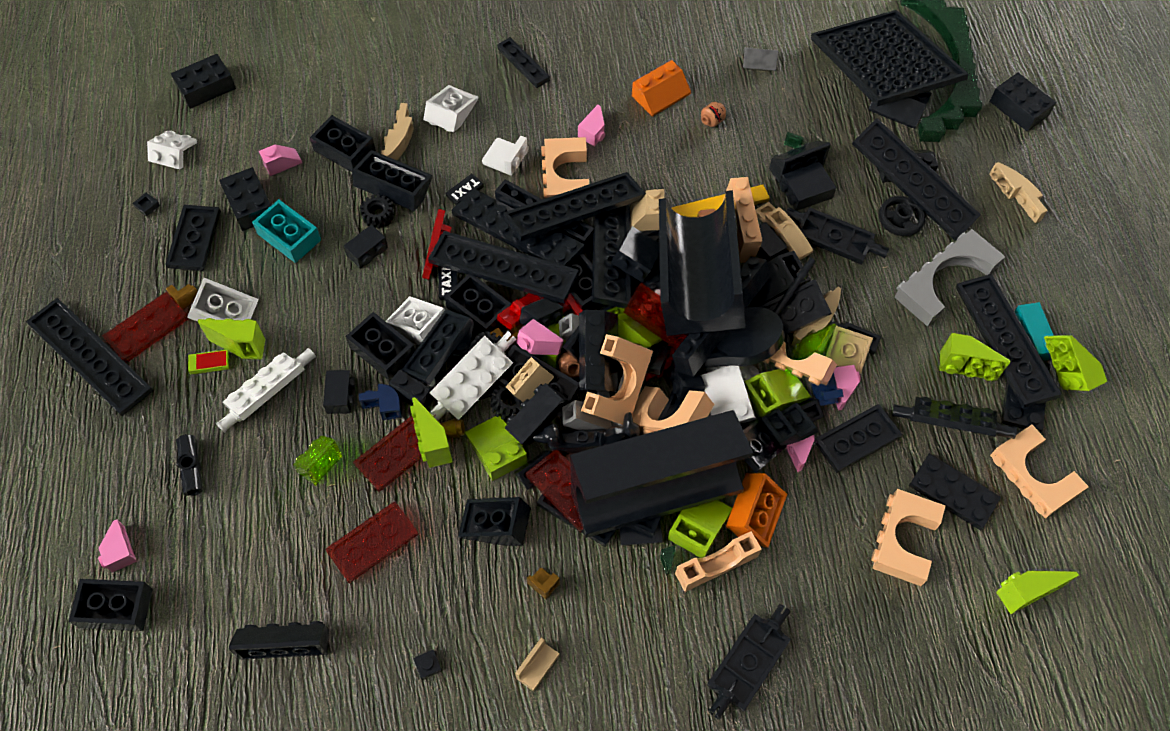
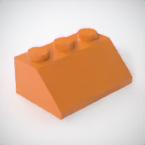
[632,60,691,117]
[726,473,787,548]

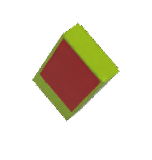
[188,350,229,375]

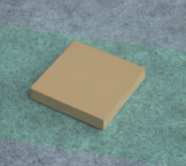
[825,326,873,374]

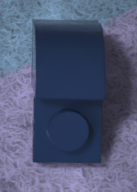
[811,372,844,406]
[359,384,402,420]

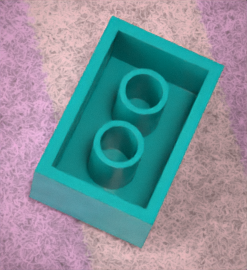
[252,199,321,263]

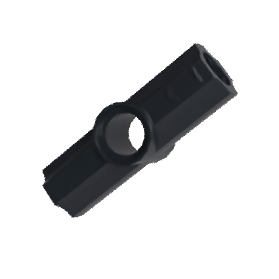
[176,434,203,496]

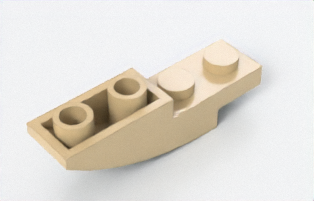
[381,103,414,160]
[990,162,1048,223]
[755,202,813,260]
[791,286,841,349]

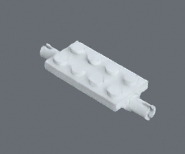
[430,331,517,421]
[216,348,316,433]

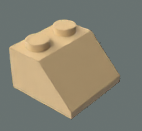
[630,189,665,231]

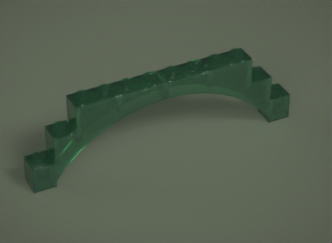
[900,0,982,142]

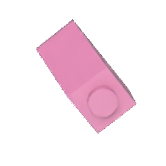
[578,105,605,146]
[259,144,302,176]
[516,319,564,355]
[834,365,860,411]
[786,435,815,472]
[98,520,137,573]

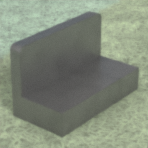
[743,47,778,71]

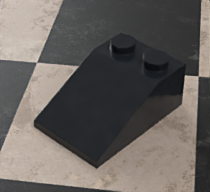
[458,497,531,546]

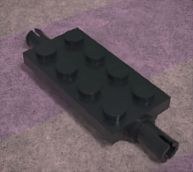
[786,207,890,265]
[892,397,1017,439]
[707,604,791,720]

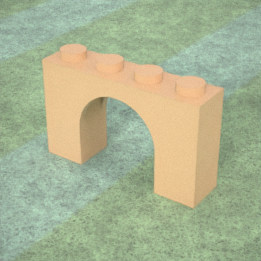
[541,137,589,199]
[723,177,762,263]
[581,334,653,425]
[632,386,714,436]
[990,425,1088,518]
[871,489,945,586]

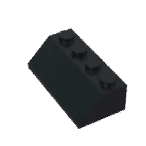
[352,150,432,212]
[579,310,618,392]
[497,344,579,417]
[229,621,329,660]

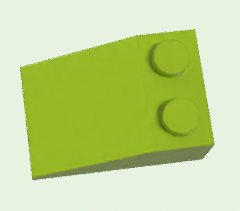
[465,416,527,481]
[996,571,1079,614]

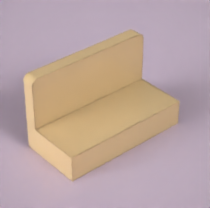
[506,357,554,402]
[515,637,560,691]

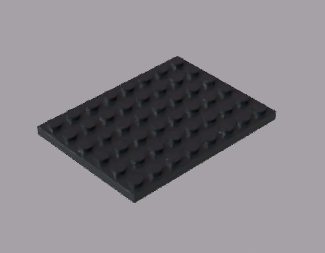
[811,10,969,106]

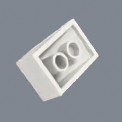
[423,85,478,132]
[187,278,258,321]
[386,296,445,346]
[701,366,756,424]

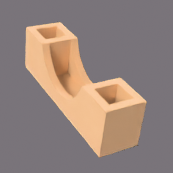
[762,342,837,386]
[675,531,762,592]

